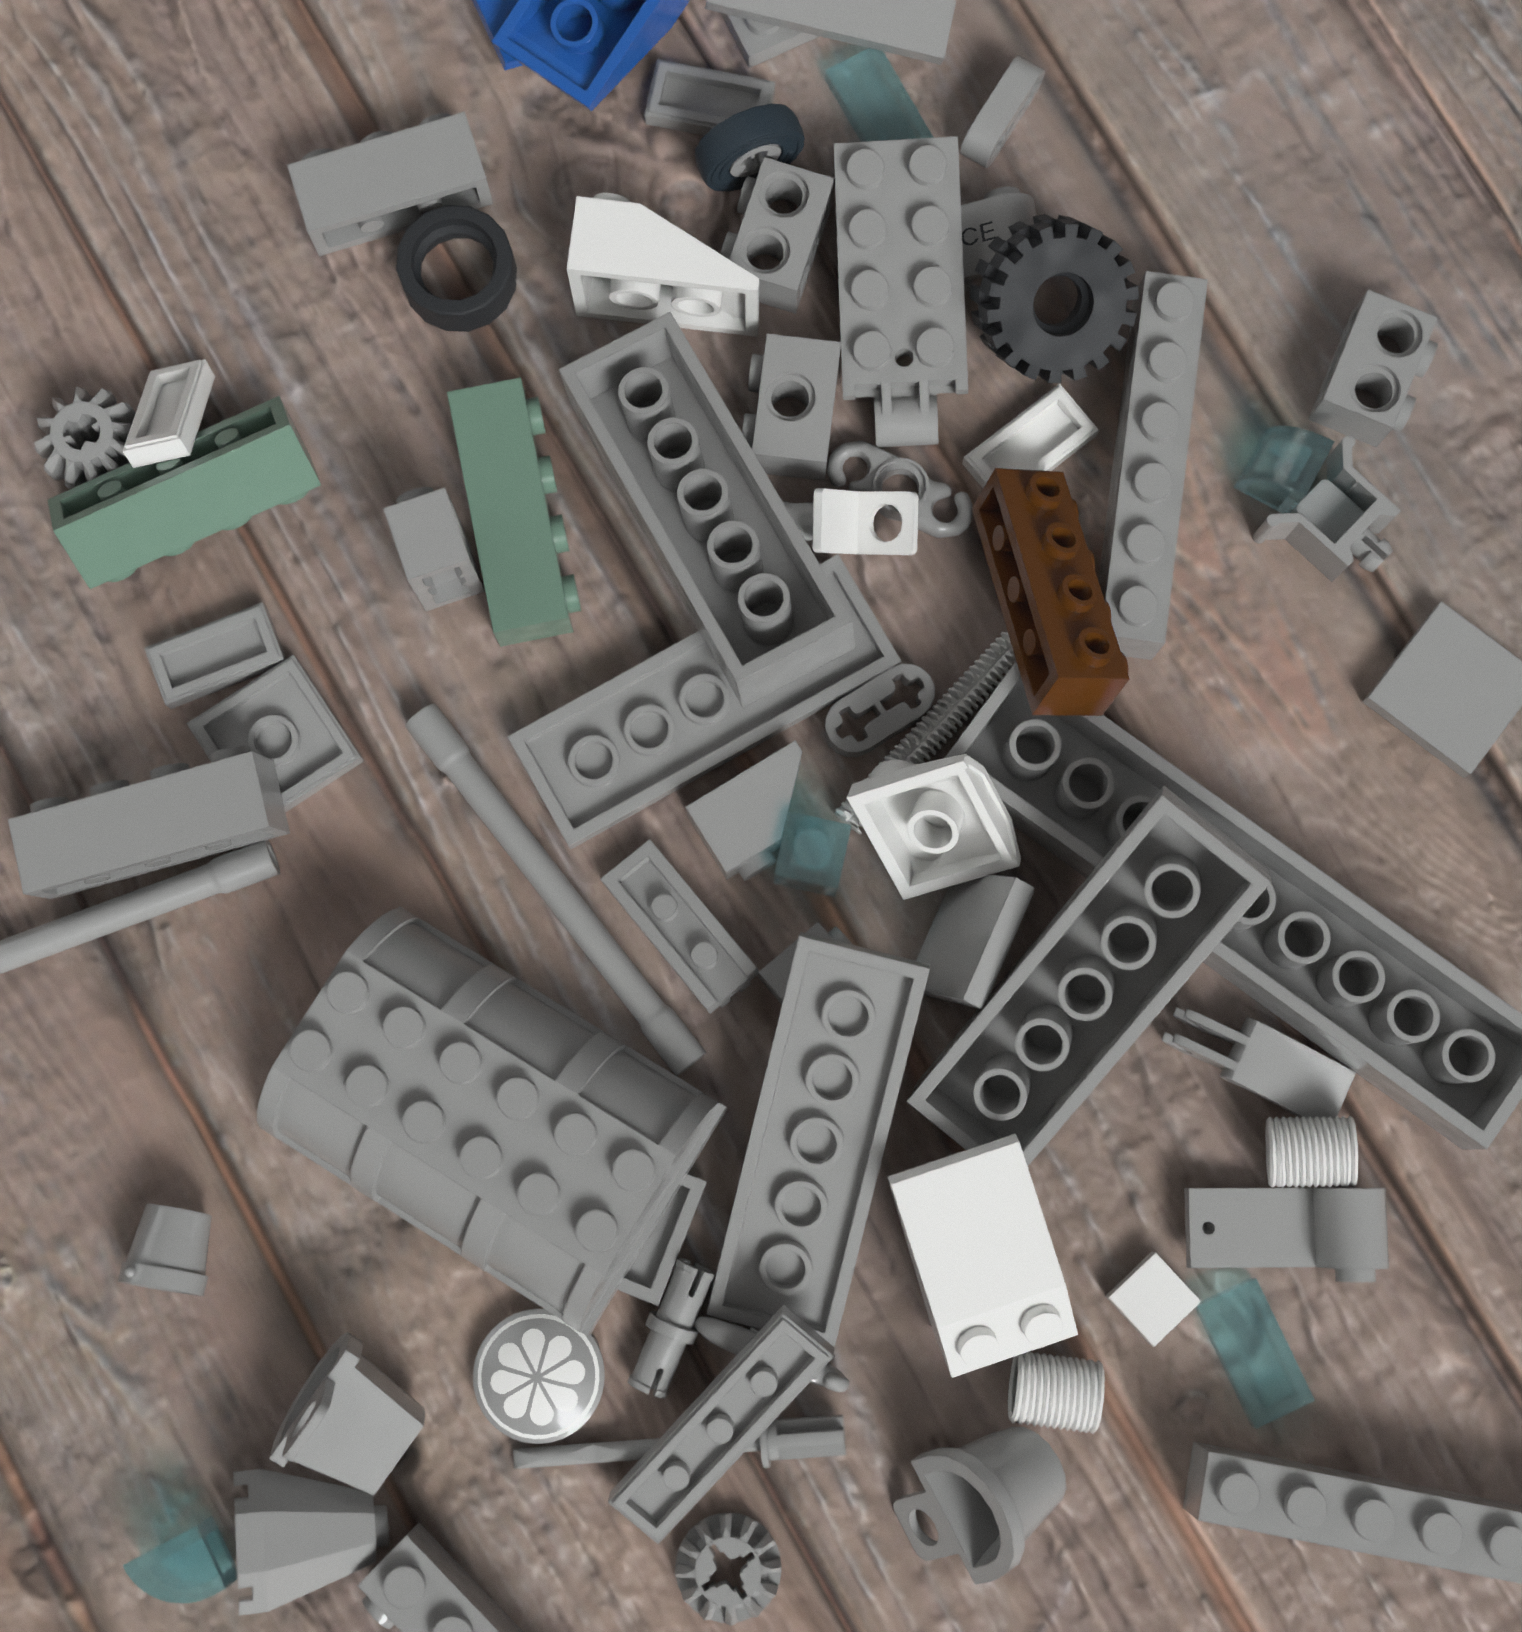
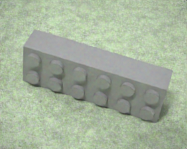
[559,312,856,708]
[907,786,1271,1167]

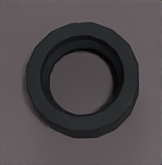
[396,205,517,332]

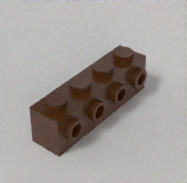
[972,468,1130,716]

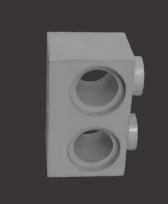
[721,157,835,314]
[1308,289,1438,447]
[383,487,485,611]

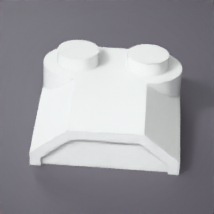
[847,754,1021,900]

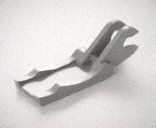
[1162,1007,1356,1119]

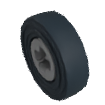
[695,103,805,192]

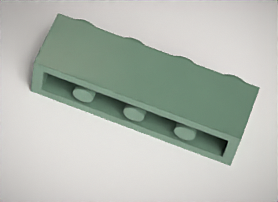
[447,377,581,647]
[47,396,321,589]

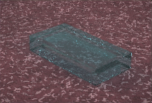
[825,48,934,142]
[1195,1277,1315,1429]

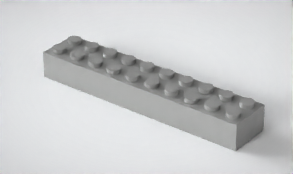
[945,662,1522,1150]

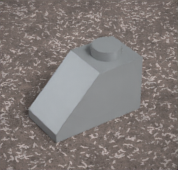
[686,740,802,881]

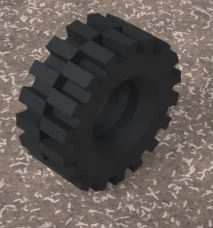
[969,214,1139,383]

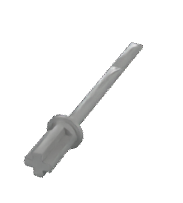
[513,1414,846,1469]

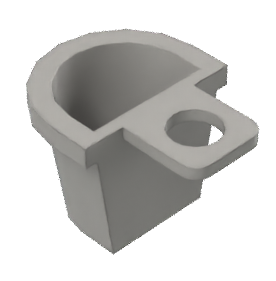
[269,1332,425,1496]
[893,1427,1066,1585]

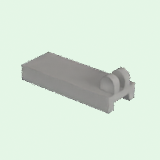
[600,839,759,1014]

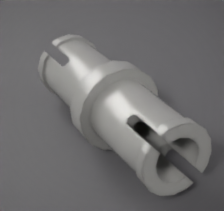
[628,1258,716,1399]

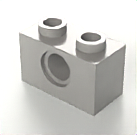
[742,333,841,481]

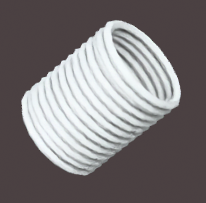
[1265,1116,1358,1188]
[1008,1351,1105,1434]

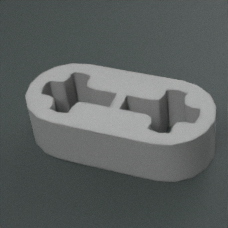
[960,55,1045,169]
[824,664,935,757]

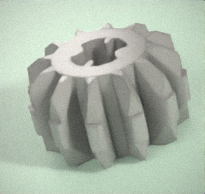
[34,386,136,490]

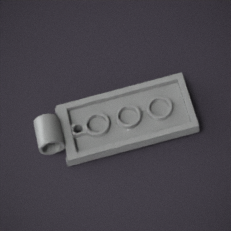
[834,136,968,447]

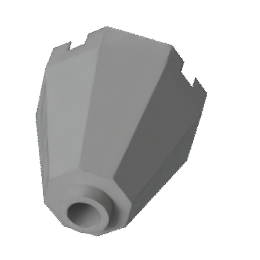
[233,1469,389,1615]

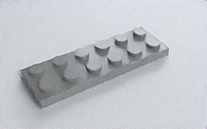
[507,554,901,850]
[706,932,930,1347]

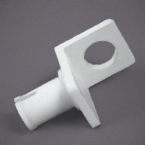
[783,488,919,555]

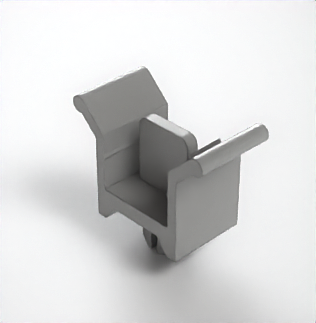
[1253,435,1401,582]

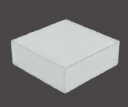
[1105,1252,1201,1347]

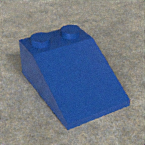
[491,0,690,112]

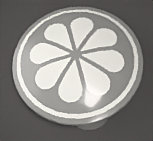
[473,1309,605,1444]

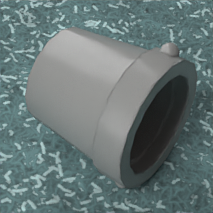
[117,1204,212,1297]

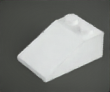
[567,193,759,337]
[888,1134,1078,1378]

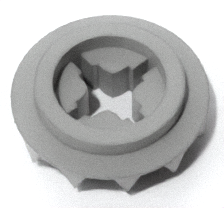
[675,1513,782,1626]

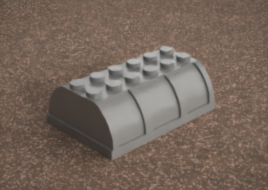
[257,906,728,1336]

